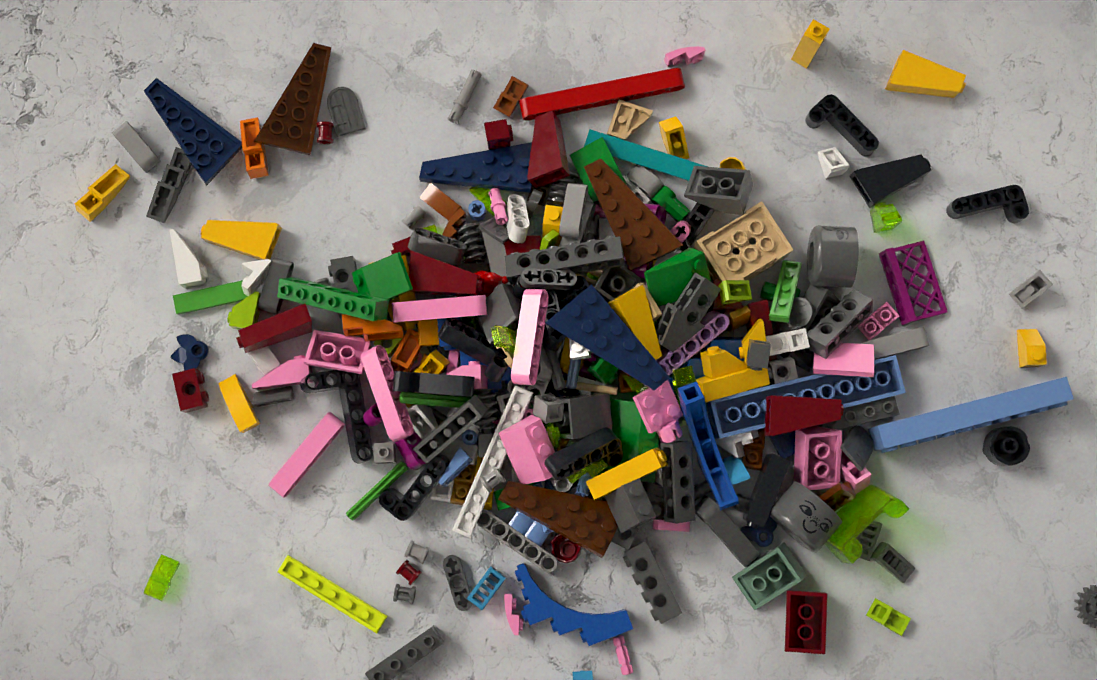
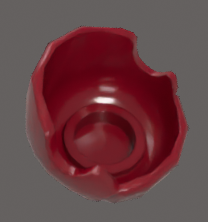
[551,534,581,563]

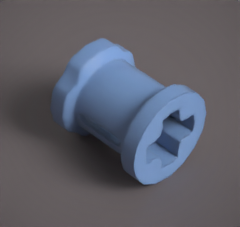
[468,200,486,221]

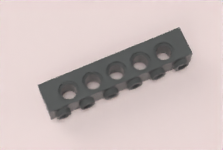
[505,236,625,285]

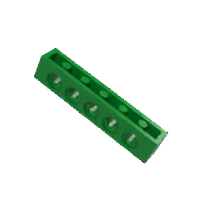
[277,277,389,321]

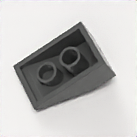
[684,166,753,215]

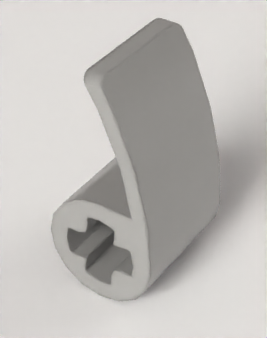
[626,165,664,200]

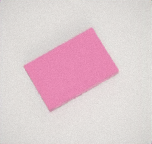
[813,343,874,377]

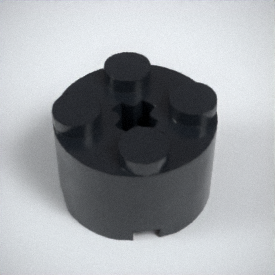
[982,426,1030,466]

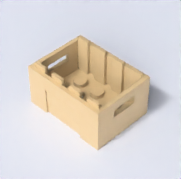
[693,201,793,287]

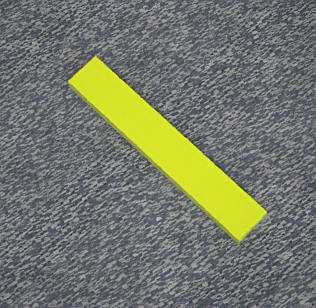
[277,555,388,634]

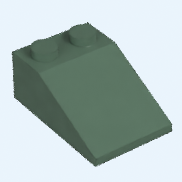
[732,542,807,611]

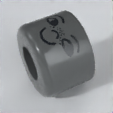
[807,225,859,288]
[770,481,843,552]

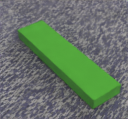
[769,260,802,323]
[173,280,248,315]

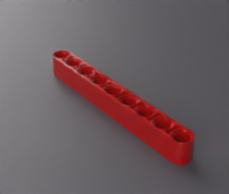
[519,68,685,121]

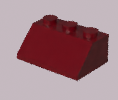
[784,590,827,654]

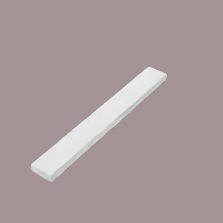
[452,385,533,538]

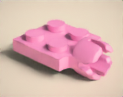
[633,380,683,443]

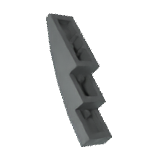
[146,147,192,223]

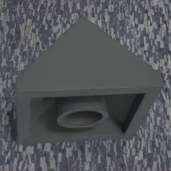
[594,266,641,303]

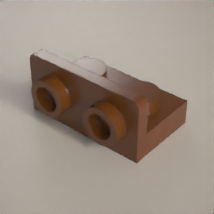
[818,481,856,512]

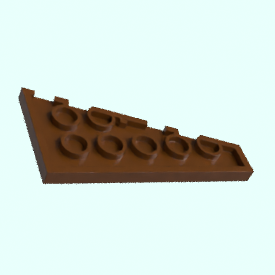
[254,42,332,155]
[584,159,684,271]
[498,481,618,558]

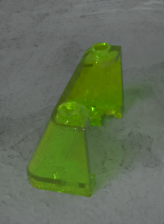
[825,485,909,564]

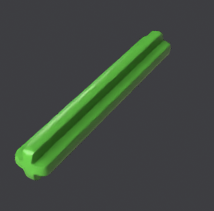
[399,392,471,408]
[346,461,408,520]

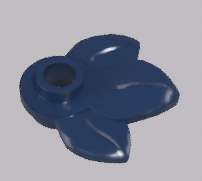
[171,334,209,371]
[740,514,777,547]

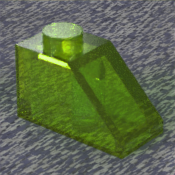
[870,202,902,233]

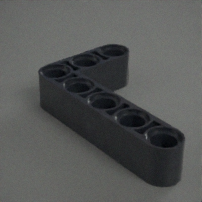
[300,370,373,464]

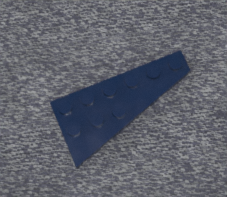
[144,78,242,186]
[419,142,532,193]
[545,284,670,391]

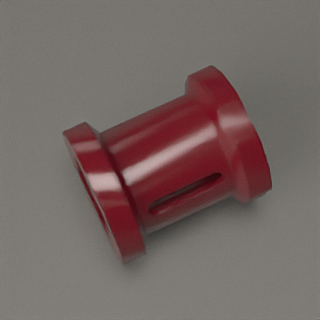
[317,121,334,144]
[396,560,422,586]

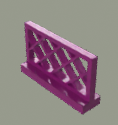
[879,240,948,325]

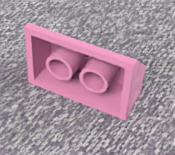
[304,330,372,374]
[498,415,555,484]
[794,426,842,490]

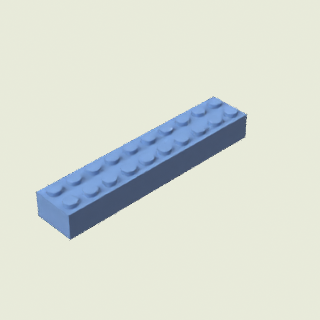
[705,355,906,439]
[868,377,1074,453]

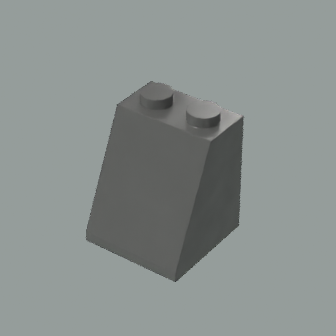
[478,283,522,344]
[550,393,613,439]
[605,478,656,533]

